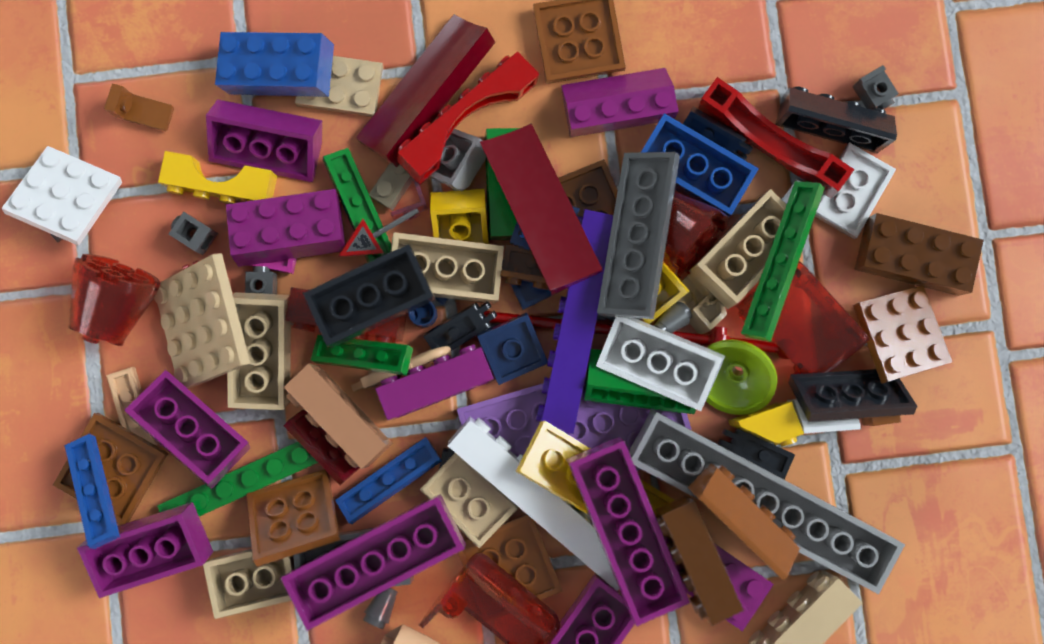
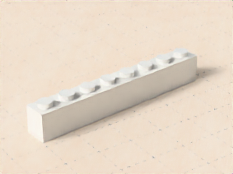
[448,417,619,591]

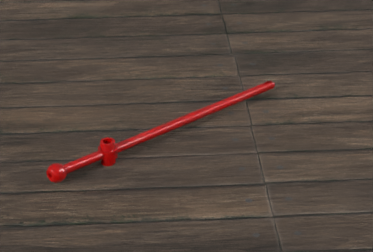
[483,311,796,360]

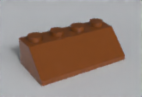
[688,463,800,581]

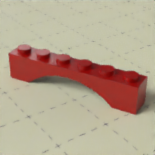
[397,51,540,185]
[698,77,855,199]

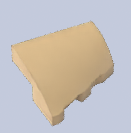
[677,273,727,334]

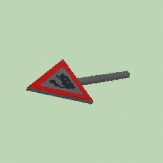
[338,208,419,257]

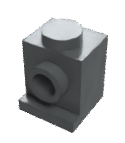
[852,65,899,110]
[169,212,218,256]
[245,266,278,294]

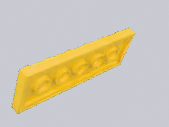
[516,421,674,537]

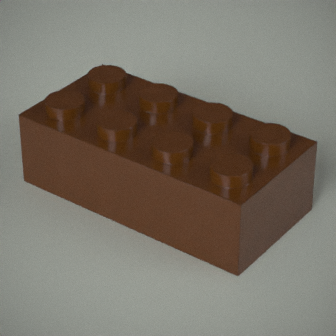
[854,213,984,296]
[655,496,744,625]

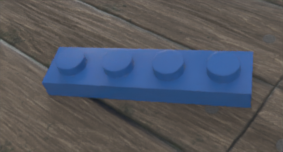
[64,434,120,549]
[335,437,442,524]

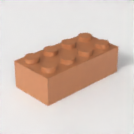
[284,363,393,469]

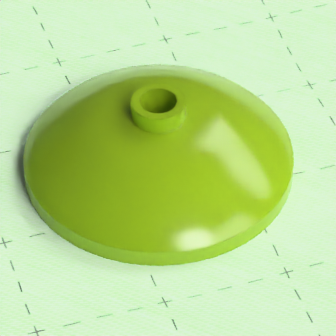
[706,339,777,415]

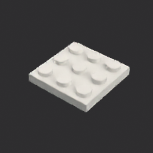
[2,146,122,246]

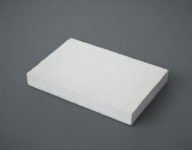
[815,143,896,239]

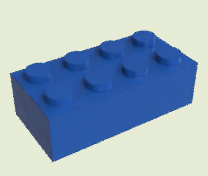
[215,32,334,97]
[641,113,759,221]

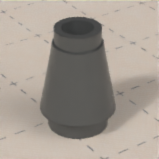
[653,302,692,333]
[363,588,398,629]

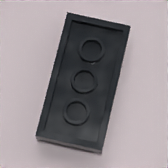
[788,369,918,422]

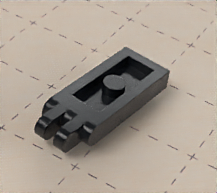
[683,106,753,160]
[423,301,497,351]
[718,428,795,480]

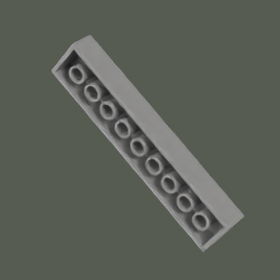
[629,409,905,594]

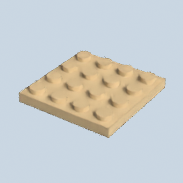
[153,254,250,389]

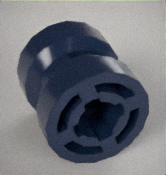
[409,302,438,328]

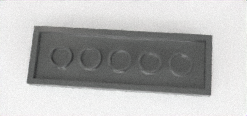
[597,152,680,319]

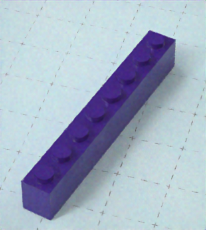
[536,209,614,434]

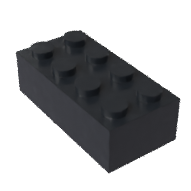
[303,244,436,348]

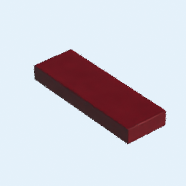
[284,409,360,485]

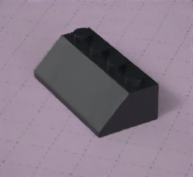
[775,87,897,153]

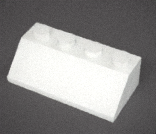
[596,317,725,411]

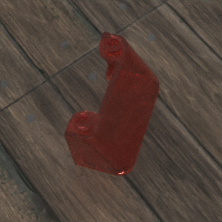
[736,261,869,374]

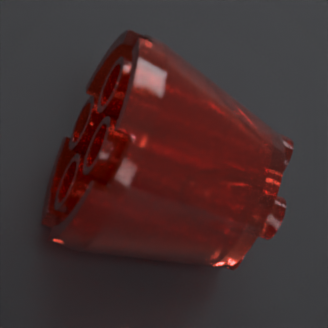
[663,190,729,279]
[69,254,161,346]

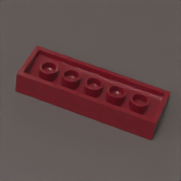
[356,14,496,168]
[480,123,603,295]

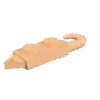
[351,346,451,392]

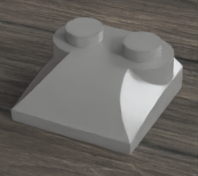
[430,129,486,191]

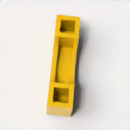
[158,151,277,204]

